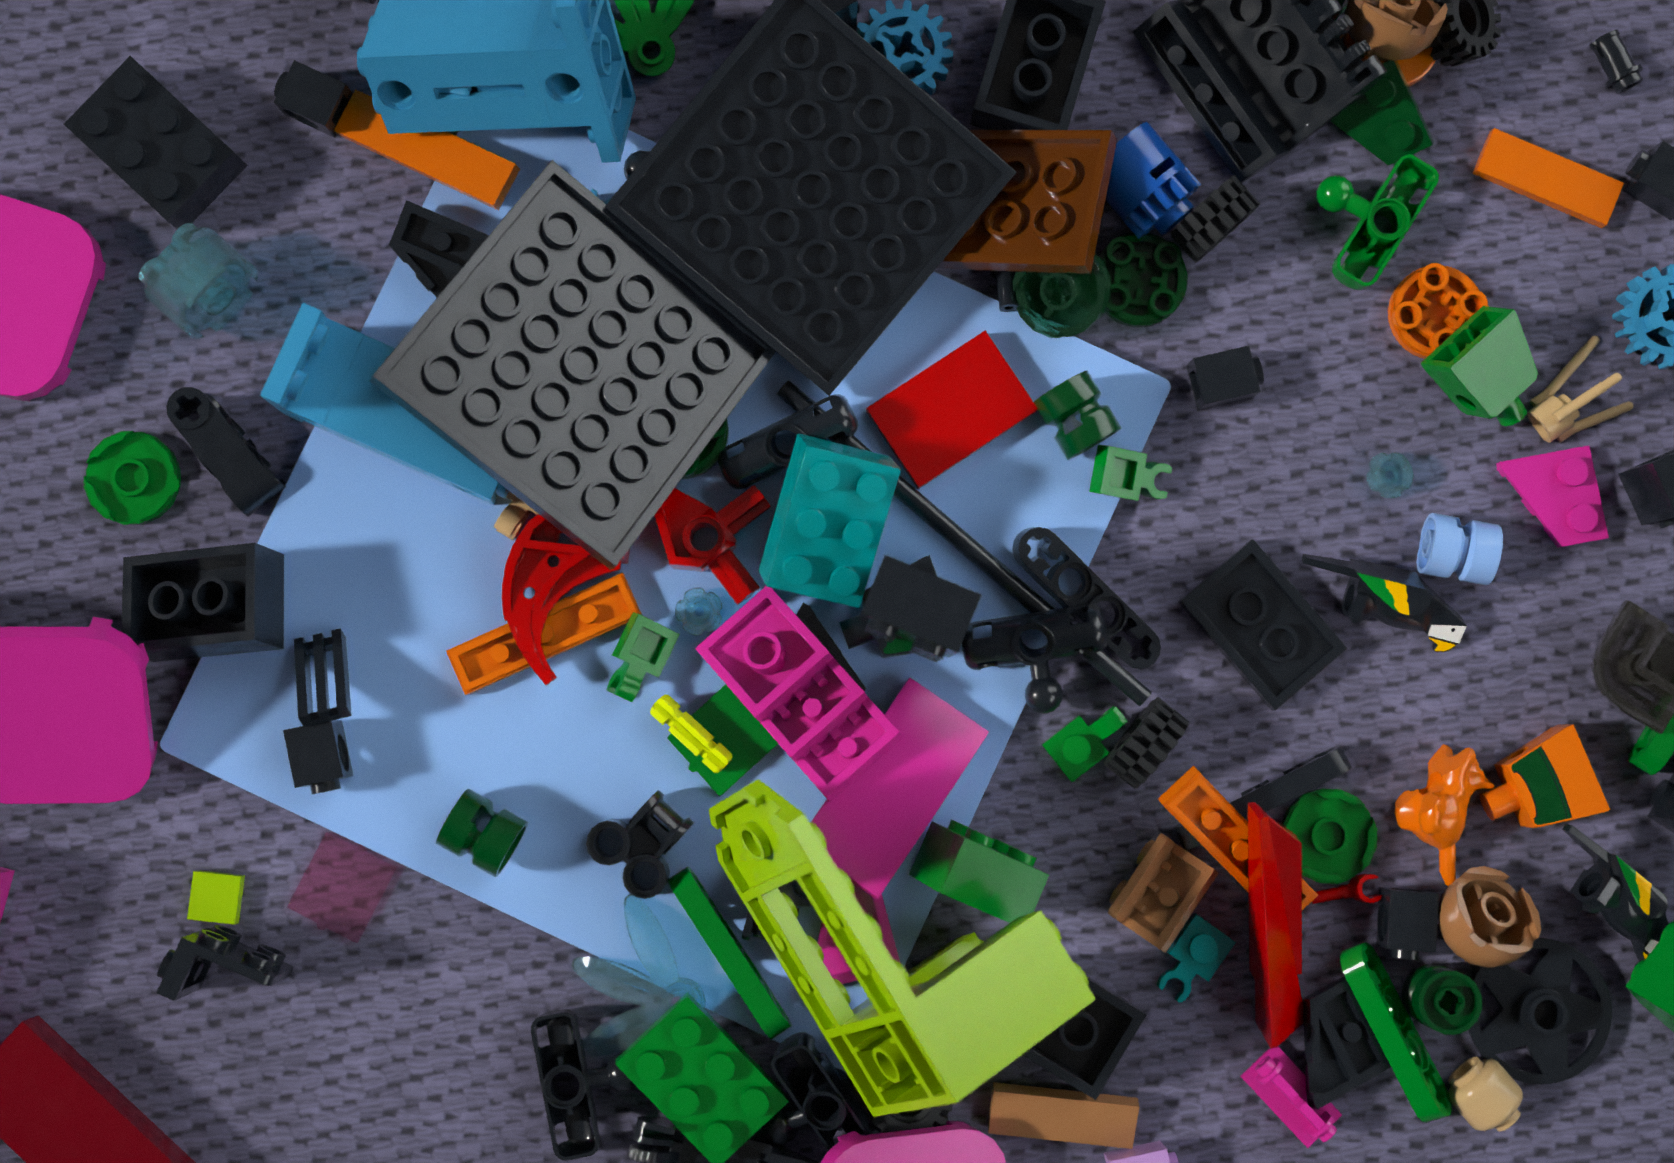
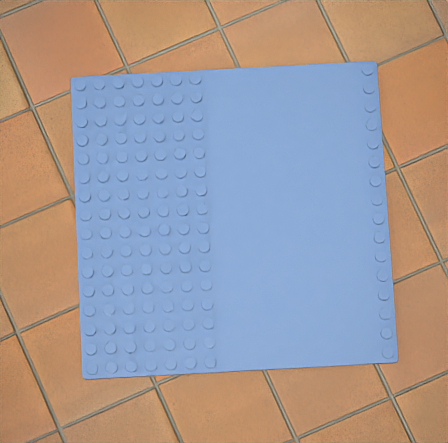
[160,126,1171,1074]

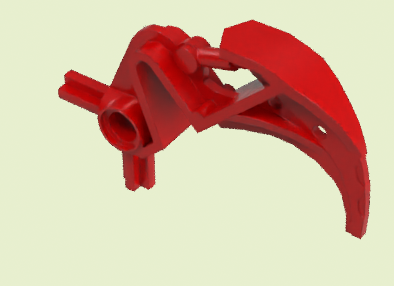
[502,485,771,686]

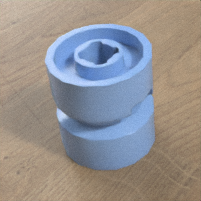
[1416,513,1503,585]

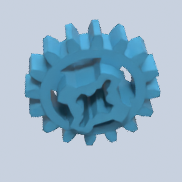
[856,0,954,95]
[1612,264,1674,370]

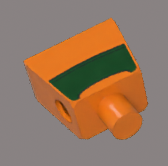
[1480,724,1610,828]

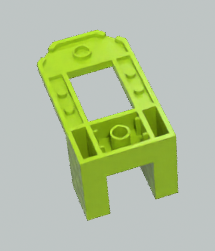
[708,779,1095,1117]

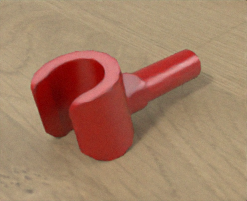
[1312,874,1382,904]

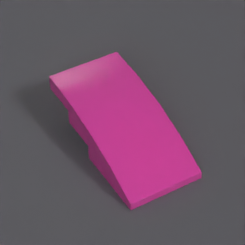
[695,586,903,801]
[811,677,989,900]

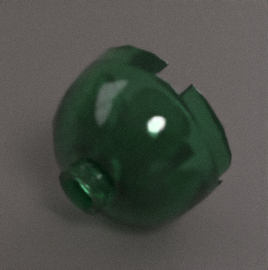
[1013,252,1111,338]

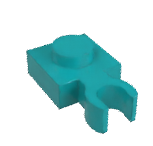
[1157,913,1236,1003]

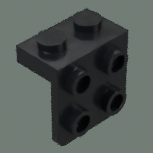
[156,925,294,1001]

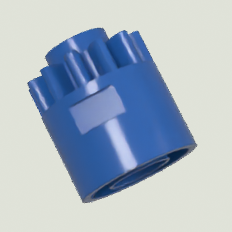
[1105,122,1202,239]

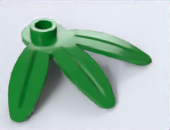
[614,0,695,77]

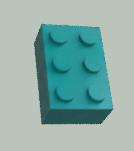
[758,433,901,608]

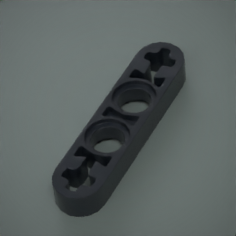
[1012,527,1161,669]
[1174,745,1352,850]

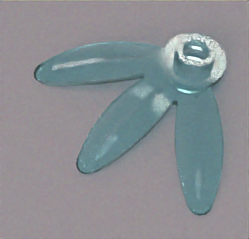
[572,894,706,1056]

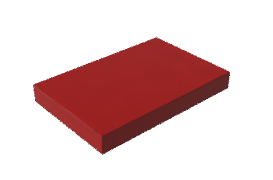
[866,330,1038,489]

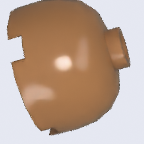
[1345,0,1448,61]
[1438,866,1541,967]

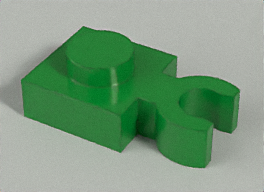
[1089,445,1172,501]

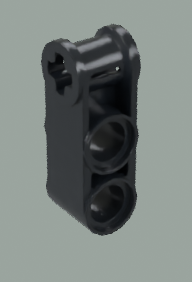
[166,387,286,517]

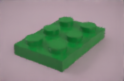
[615,992,789,1163]

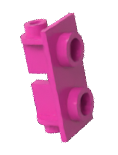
[1240,1047,1342,1148]

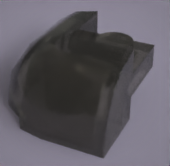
[1590,600,1674,734]

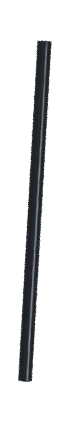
[777,380,1152,706]

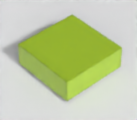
[187,870,245,925]

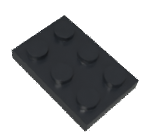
[1178,539,1347,711]

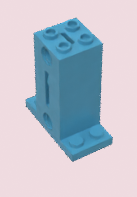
[357,0,636,163]
[260,302,509,505]

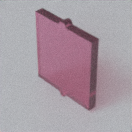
[287,832,397,943]

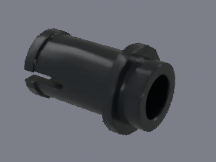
[1589,29,1643,94]

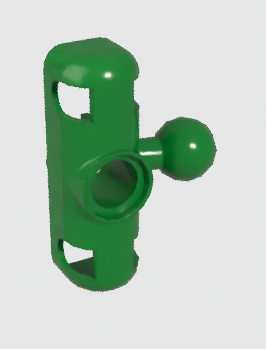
[1316,154,1439,290]

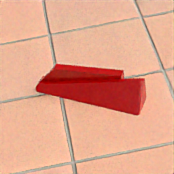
[1248,802,1304,1049]

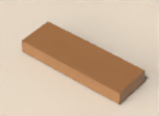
[988,1082,1140,1149]

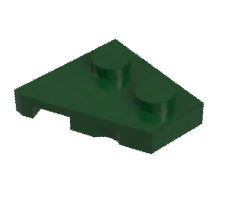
[1331,60,1434,166]

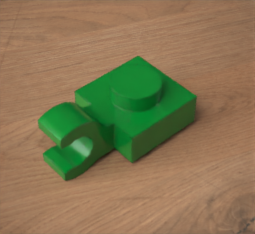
[606,612,680,702]
[1041,706,1128,782]

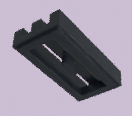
[294,628,352,727]

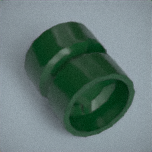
[1033,370,1122,460]
[436,789,528,877]
[1402,964,1482,1035]

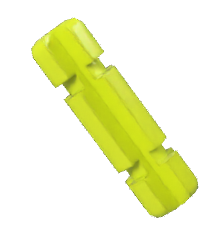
[650,694,733,773]

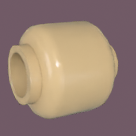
[1448,1057,1523,1132]

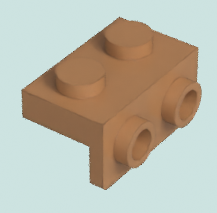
[1108,833,1219,953]

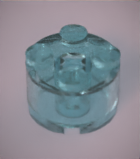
[138,223,258,339]

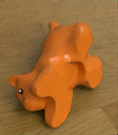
[1394,744,1495,886]

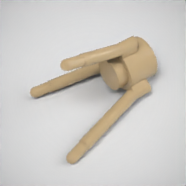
[1527,336,1633,443]

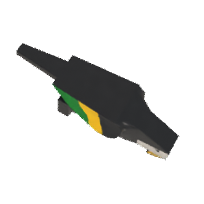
[1301,554,1467,652]
[1562,824,1669,966]

